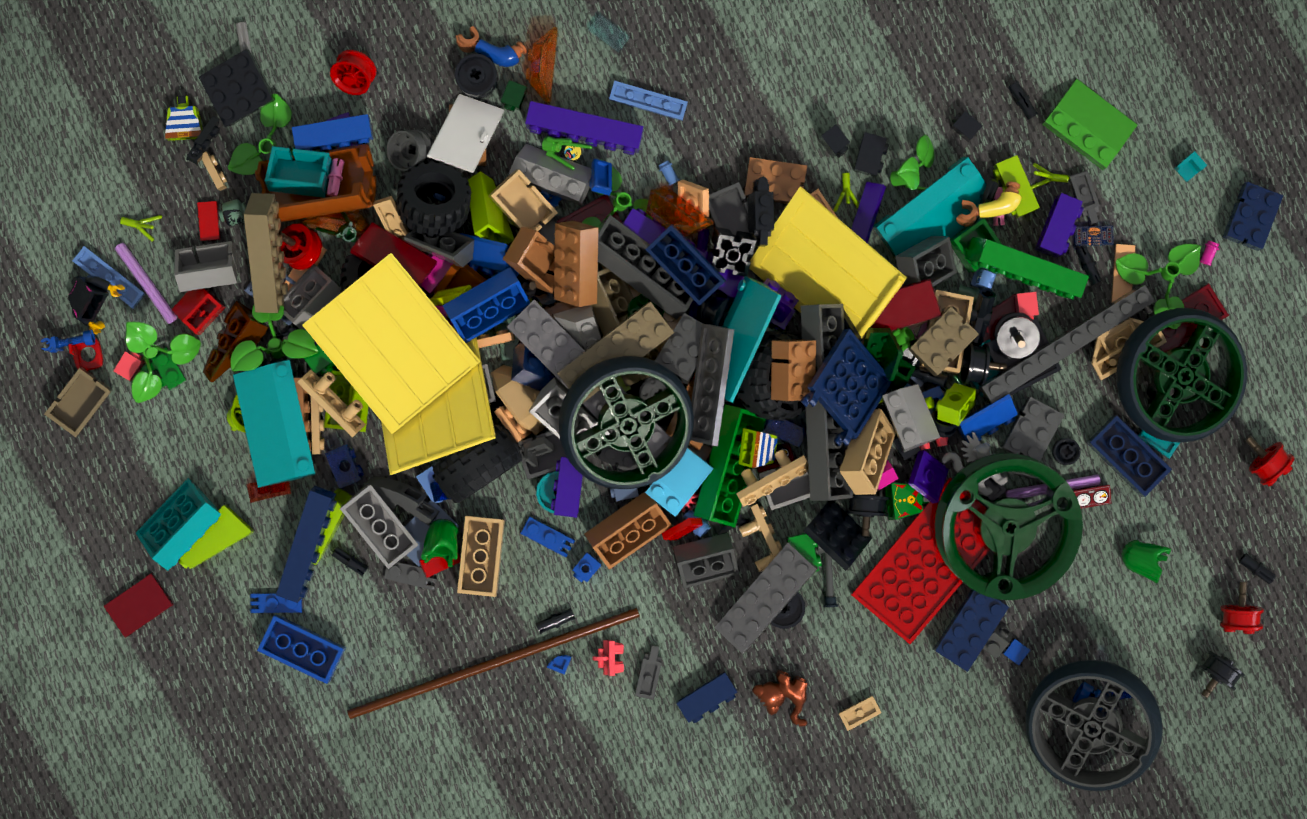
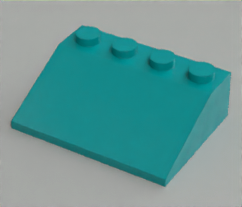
[136,478,221,571]

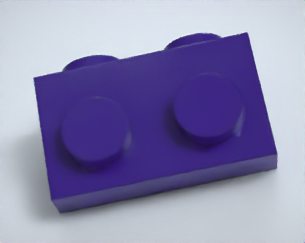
[764,278,799,322]

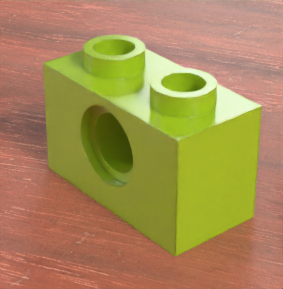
[936,383,976,426]

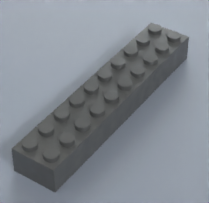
[800,304,853,501]

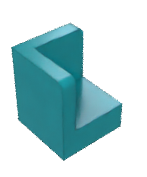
[1174,151,1207,182]

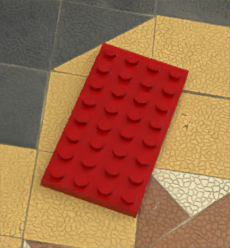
[851,478,1009,644]

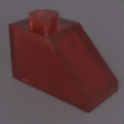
[246,481,291,503]

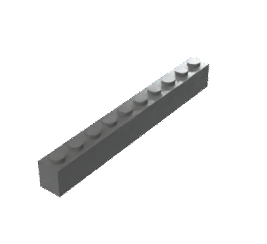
[978,285,1155,403]

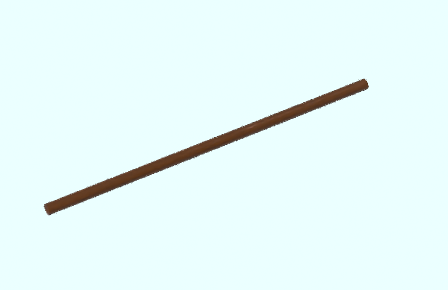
[347,608,640,719]

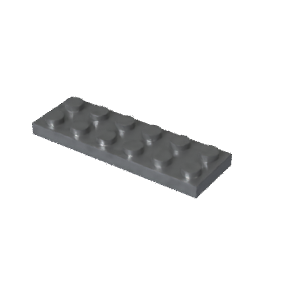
[691,324,734,446]
[714,542,818,654]

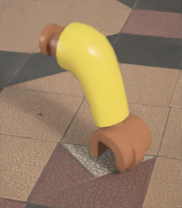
[956,182,1022,227]

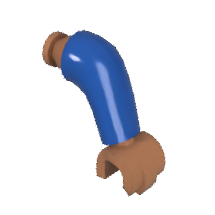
[456,26,527,67]

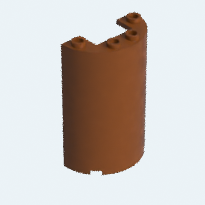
[255,144,376,222]

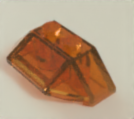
[526,27,558,105]
[646,186,714,236]
[300,210,370,238]

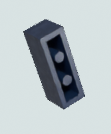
[676,671,737,723]

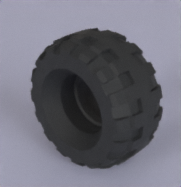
[737,331,806,420]
[433,424,522,503]

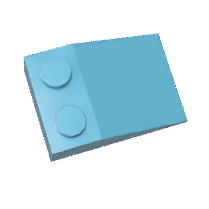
[645,448,714,517]

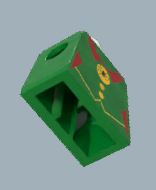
[884,483,930,520]

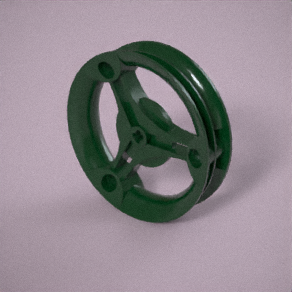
[934,453,1083,600]

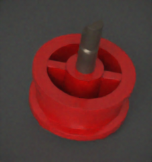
[279,224,323,270]
[1245,435,1295,487]
[1220,581,1264,634]

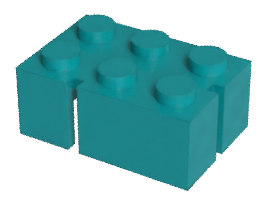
[265,146,332,198]

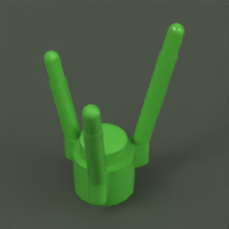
[542,136,592,170]
[892,327,915,351]

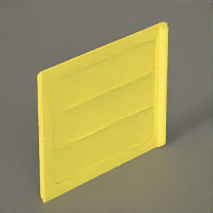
[749,186,907,339]
[302,253,481,434]
[381,325,496,475]

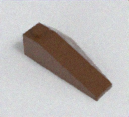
[203,301,268,383]

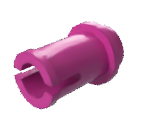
[1200,240,1219,266]

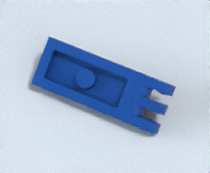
[520,517,575,557]
[250,593,302,613]

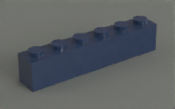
[276,486,337,603]

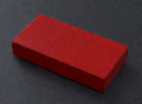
[197,201,220,241]
[661,518,703,540]
[419,554,461,578]

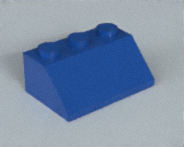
[460,233,519,277]
[956,394,1018,443]

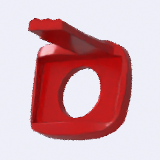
[68,337,103,371]

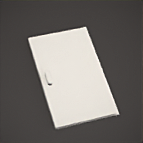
[427,94,504,173]

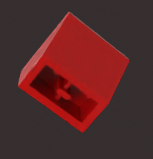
[171,288,226,335]

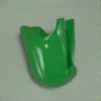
[421,518,459,567]
[1121,540,1171,584]

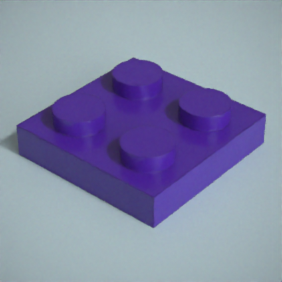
[908,450,949,503]

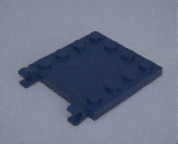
[801,329,892,446]

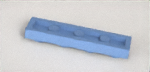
[609,81,688,121]
[72,246,145,309]

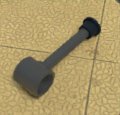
[817,545,838,607]

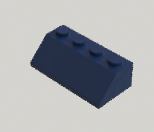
[645,224,726,306]

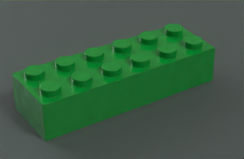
[965,237,1089,300]
[693,404,766,527]

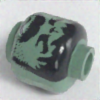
[219,199,246,226]

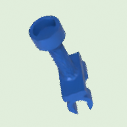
[40,329,96,353]

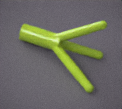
[1031,163,1069,189]
[833,173,859,212]
[120,215,162,241]

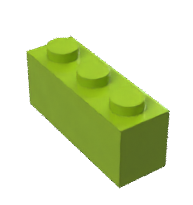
[993,155,1040,218]

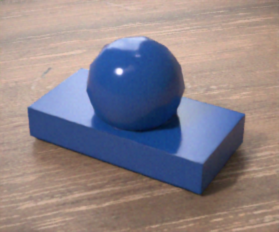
[589,159,612,196]

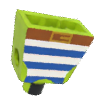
[165,96,203,141]
[739,428,782,468]

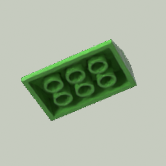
[1042,79,1137,170]

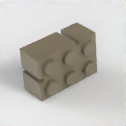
[908,307,979,376]
[44,367,113,437]

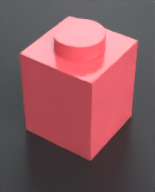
[1014,292,1039,320]
[114,352,145,381]

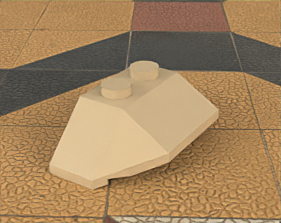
[1091,317,1167,380]
[490,365,547,435]

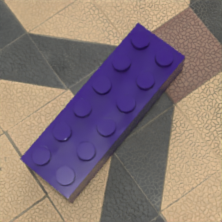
[525,101,644,156]

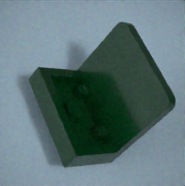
[863,328,903,381]

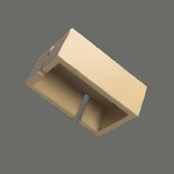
[488,169,558,231]

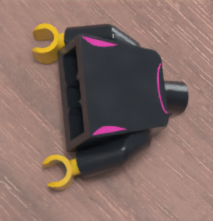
[68,275,125,334]

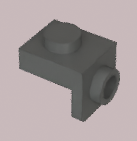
[523,437,554,467]
[983,624,1013,658]

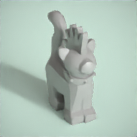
[942,432,1008,500]

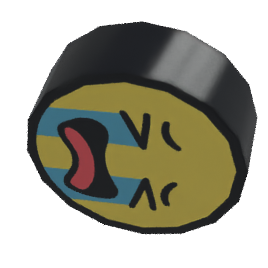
[563,146,582,162]

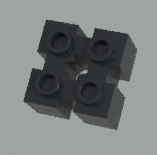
[706,227,756,277]

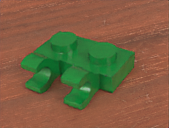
[140,347,187,390]

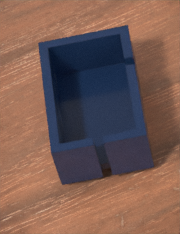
[1223,182,1284,251]

